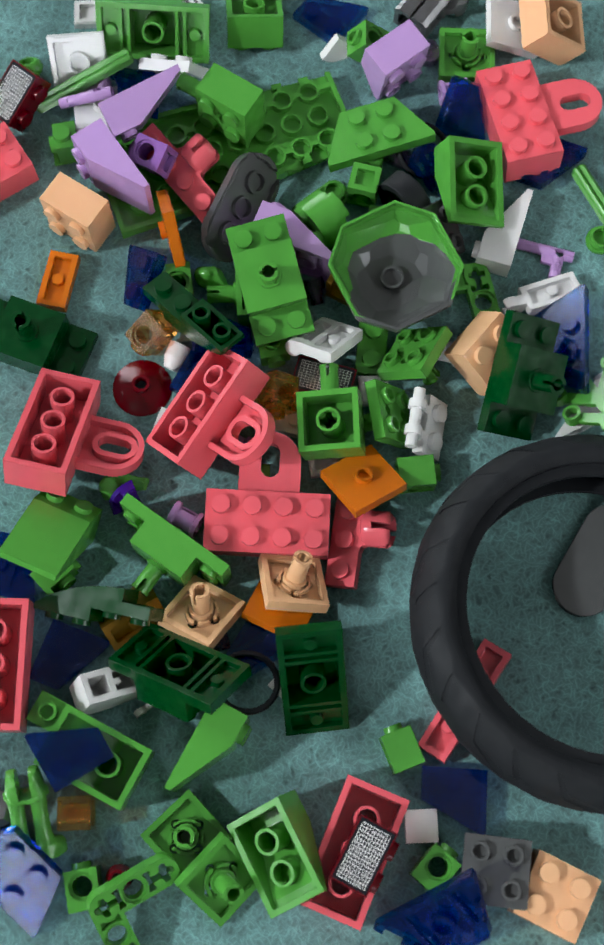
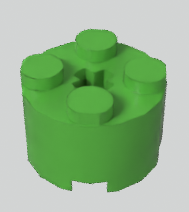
[292,186,350,251]

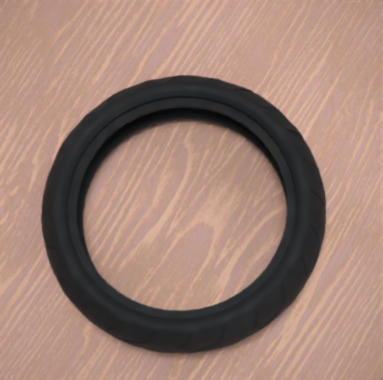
[409,434,604,814]

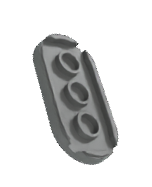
[201,152,279,263]
[552,505,604,617]

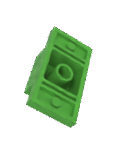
[95,0,210,64]
[225,213,315,347]
[120,493,232,597]

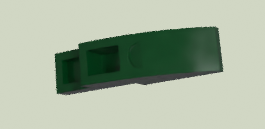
[142,271,244,355]
[34,586,165,627]

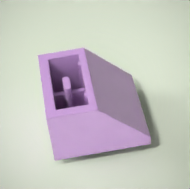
[361,19,430,100]

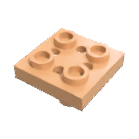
[257,550,330,614]
[158,575,246,649]

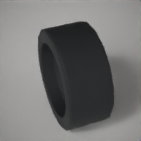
[378,170,431,208]

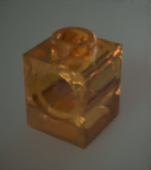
[125,309,179,356]
[255,370,299,420]
[57,795,96,831]

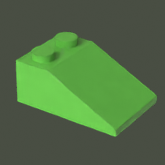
[225,0,284,50]
[434,135,504,229]
[0,491,103,581]
[164,703,252,792]
[33,704,155,811]
[226,789,327,919]

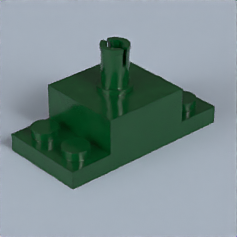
[0,295,99,376]
[477,310,569,441]
[275,620,350,736]
[108,623,252,722]

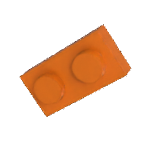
[36,250,81,313]

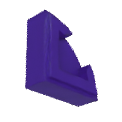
[109,480,141,515]

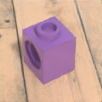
[128,132,179,180]

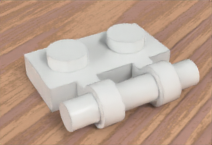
[404,387,448,462]

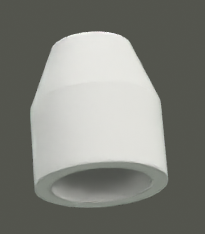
[164,340,192,373]

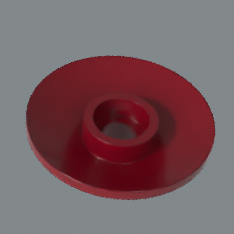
[113,360,172,416]

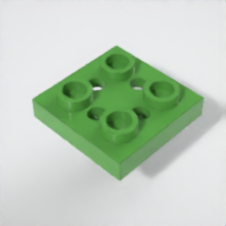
[438,27,495,83]
[376,326,453,385]
[364,379,410,449]
[140,789,232,875]
[174,831,256,927]

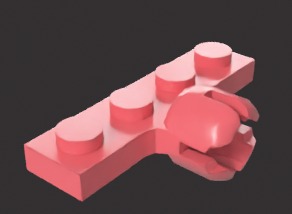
[142,122,220,223]
[325,497,397,590]
[418,638,512,764]

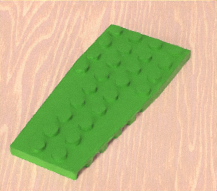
[107,71,347,239]

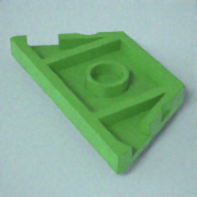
[328,97,436,172]

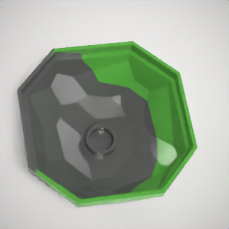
[328,200,464,333]

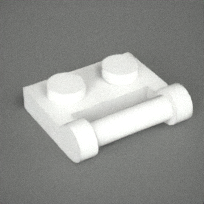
[285,317,363,363]

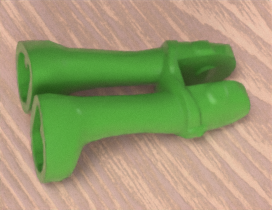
[2,765,68,865]

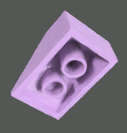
[98,64,180,143]
[71,118,155,215]
[253,200,332,282]

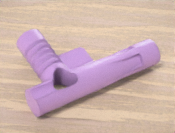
[58,78,115,109]
[516,238,575,278]

